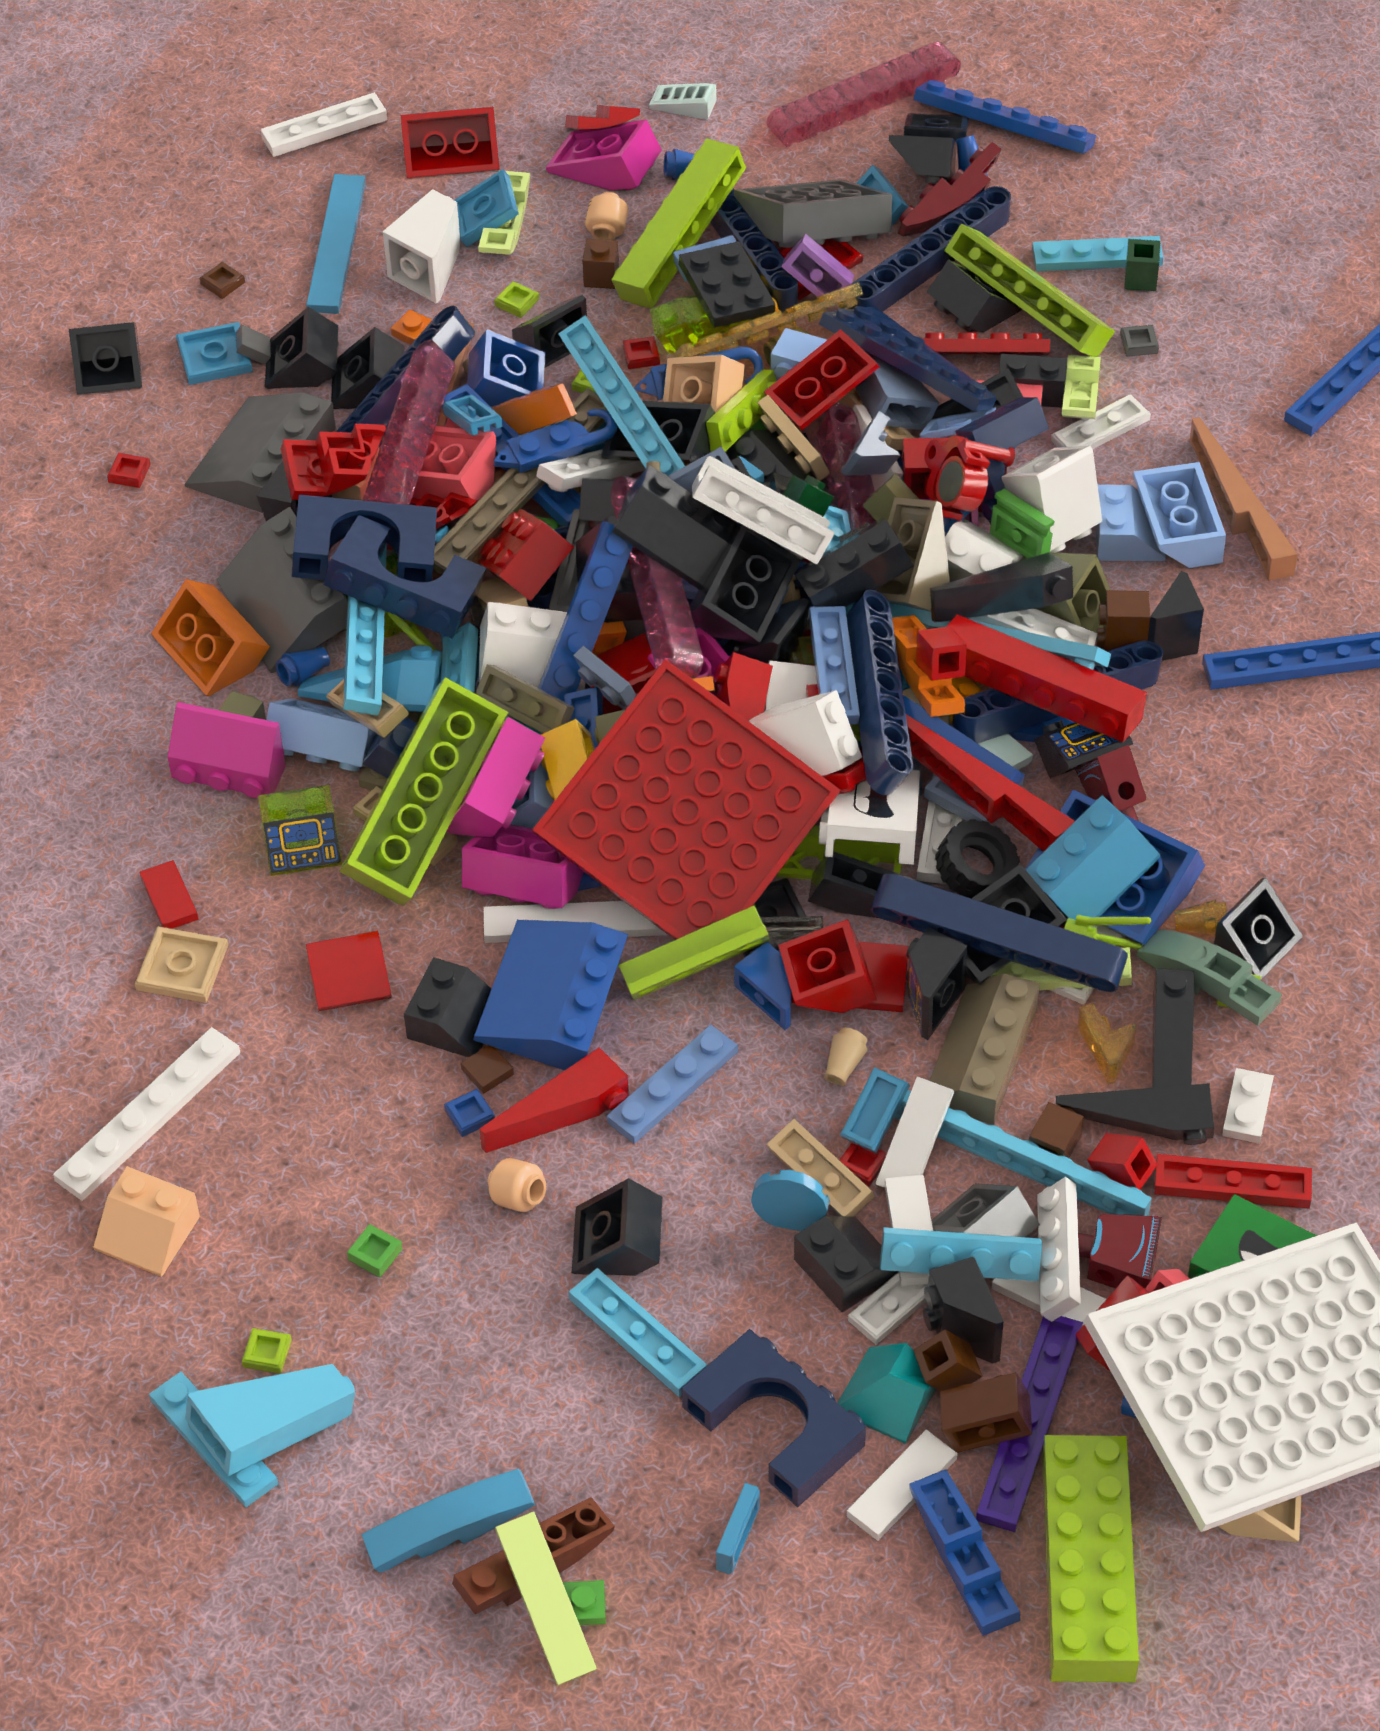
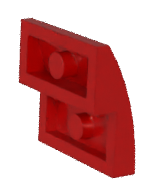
[565,105,640,129]
[306,931,392,1012]

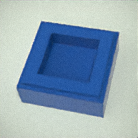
[444,1089,495,1137]

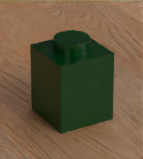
[1124,239,1160,291]
[783,475,834,517]

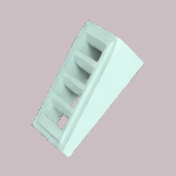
[649,83,717,120]

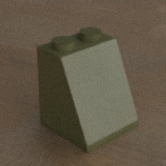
[1020,552,1111,633]

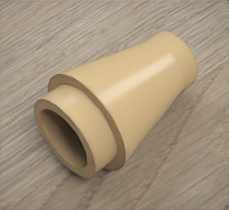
[824,1028,868,1086]

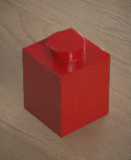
[916,626,967,681]
[1087,1133,1158,1190]

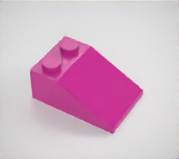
[545,119,662,191]

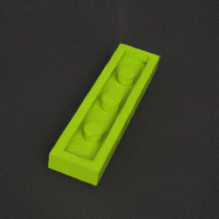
[706,369,776,452]

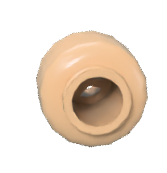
[585,192,629,240]
[488,1158,546,1212]

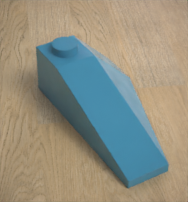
[298,645,442,712]

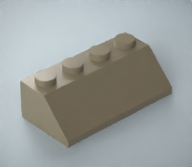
[929,973,1040,1125]

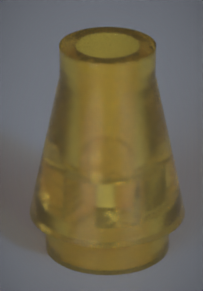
[1174,899,1227,935]

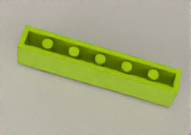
[612,138,746,309]
[944,224,1115,357]

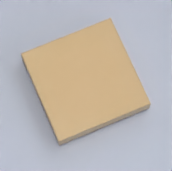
[135,926,228,1003]

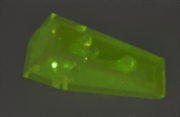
[650,296,759,354]

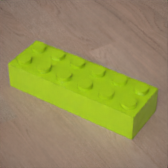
[339,677,508,906]
[1042,1435,1139,1683]

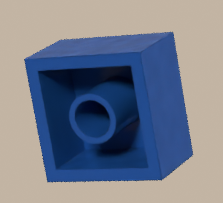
[467,329,545,407]

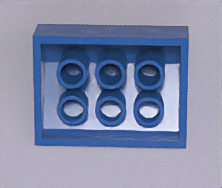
[1025,790,1205,946]
[473,919,628,1070]

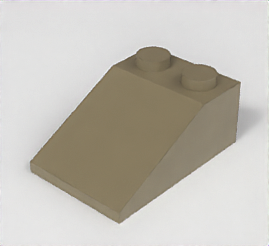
[876,497,950,612]

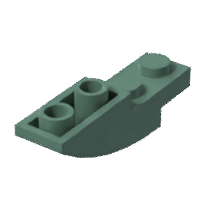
[1137,929,1282,1026]

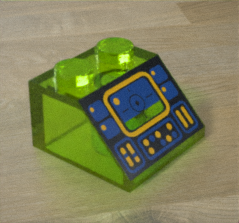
[258,784,342,876]

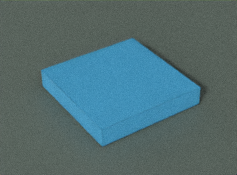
[454,169,519,247]
[176,322,253,385]

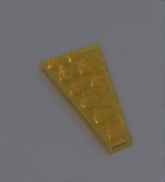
[674,282,863,358]

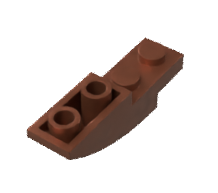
[452,1497,615,1615]

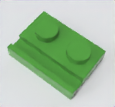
[989,488,1055,559]

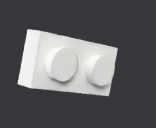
[1222,1068,1274,1144]

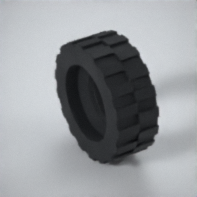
[935,819,1020,899]

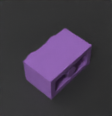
[781,233,854,308]

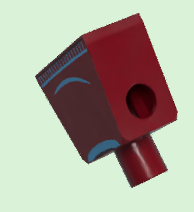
[1075,745,1146,821]
[1078,1214,1162,1289]

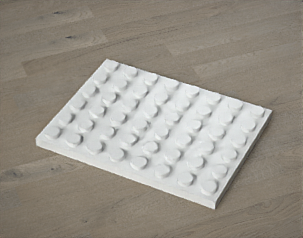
[1083,1223,1380,1532]

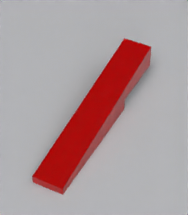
[906,714,1075,852]

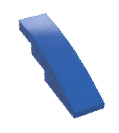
[909,1469,1020,1636]

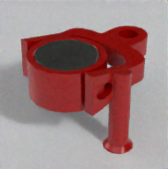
[924,435,1015,521]

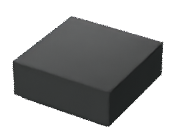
[236,324,271,364]
[1120,325,1159,357]

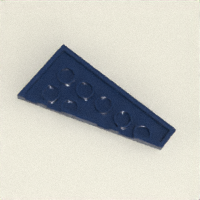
[819,306,997,412]

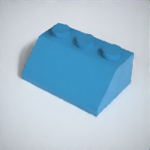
[1026,795,1161,920]

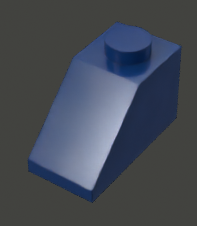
[734,942,792,1030]

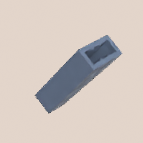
[855,349,939,430]

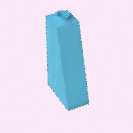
[185,1364,355,1476]

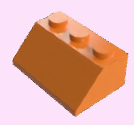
[151,579,270,696]

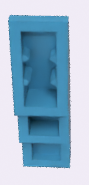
[361,1468,535,1573]

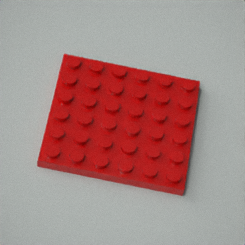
[532,659,841,940]

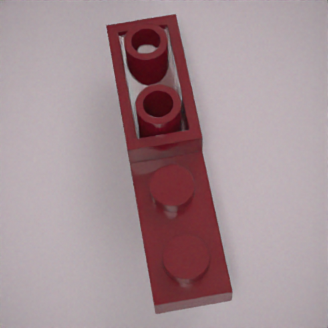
[898,142,1001,237]

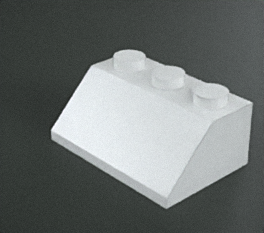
[479,602,585,691]

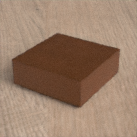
[199,261,245,299]
[461,1045,514,1094]

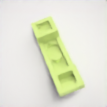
[478,170,530,255]
[1062,355,1101,419]

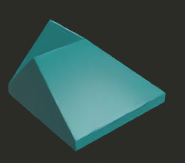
[837,1343,936,1444]

